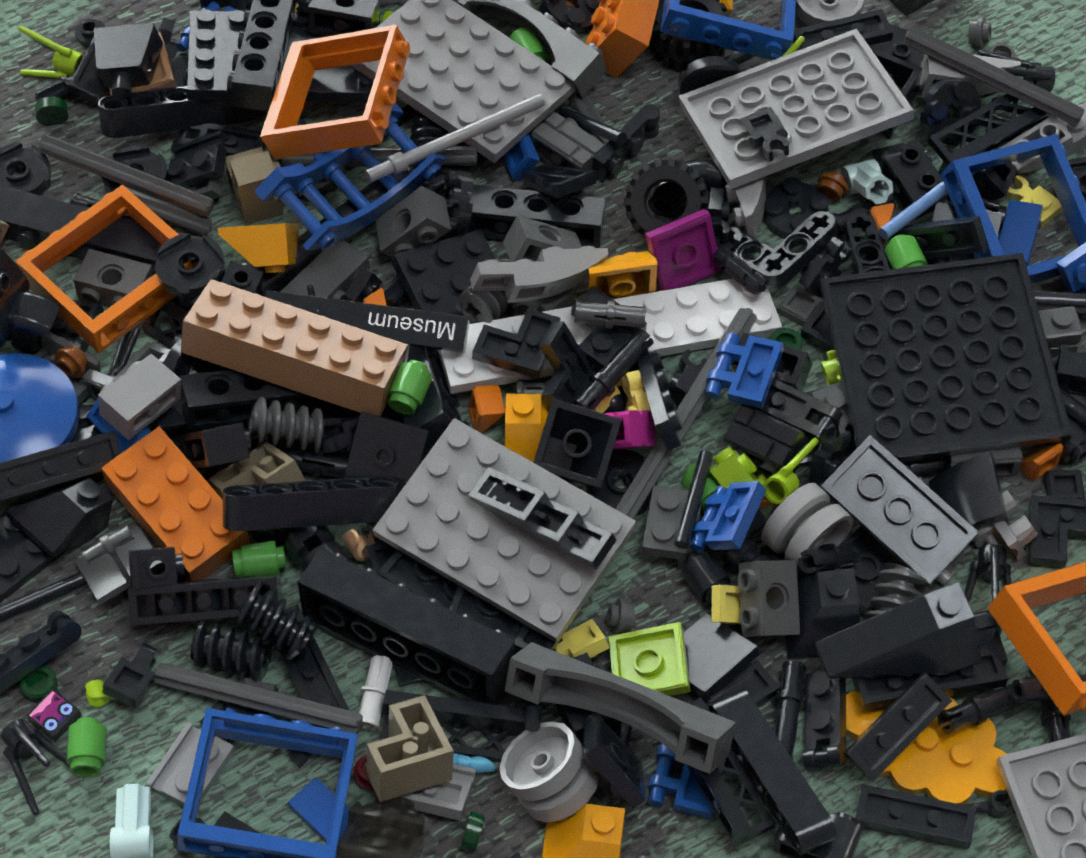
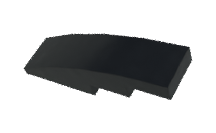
[468,467,617,570]

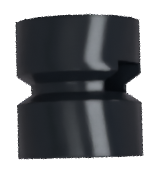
[285,525,351,573]

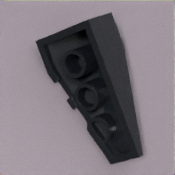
[402,346,470,455]
[814,582,982,679]

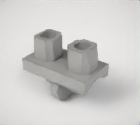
[973,490,1038,560]

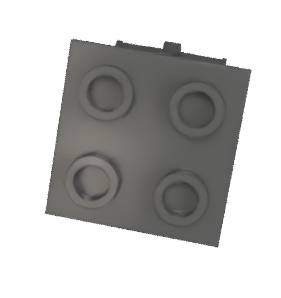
[75,524,164,604]

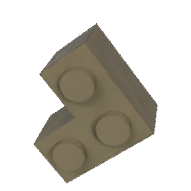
[225,147,284,226]
[208,441,305,500]
[366,695,454,802]

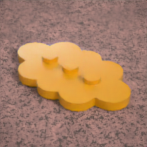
[846,691,1007,805]

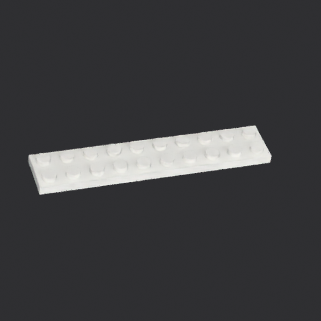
[438,279,782,394]

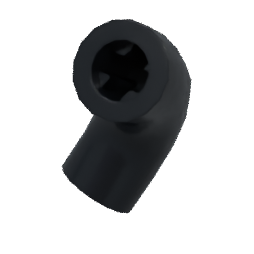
[648,159,728,218]

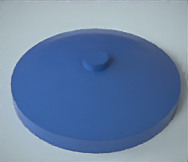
[0,353,79,463]

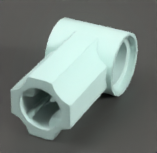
[841,159,893,204]
[110,784,154,858]

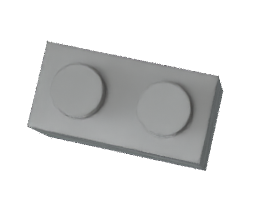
[98,354,181,440]

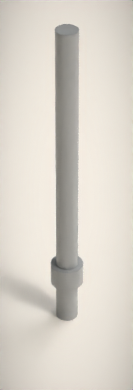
[365,94,545,183]

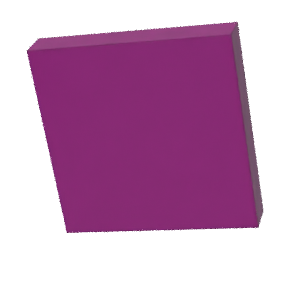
[645,209,722,291]

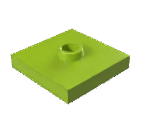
[608,622,691,696]

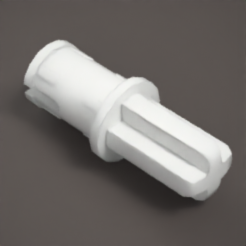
[359,655,393,731]

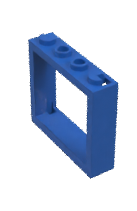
[660,0,796,60]
[940,134,1086,283]
[177,708,358,858]

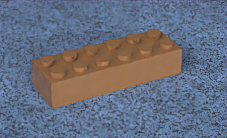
[180,279,408,416]

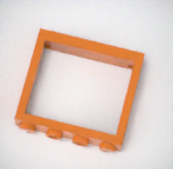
[260,25,410,159]
[16,185,198,353]
[987,562,1086,716]

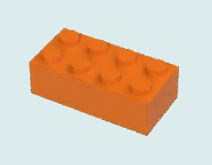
[585,0,659,78]
[101,426,250,581]

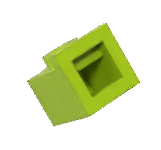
[710,446,766,489]

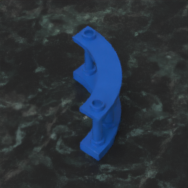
[254,103,447,251]

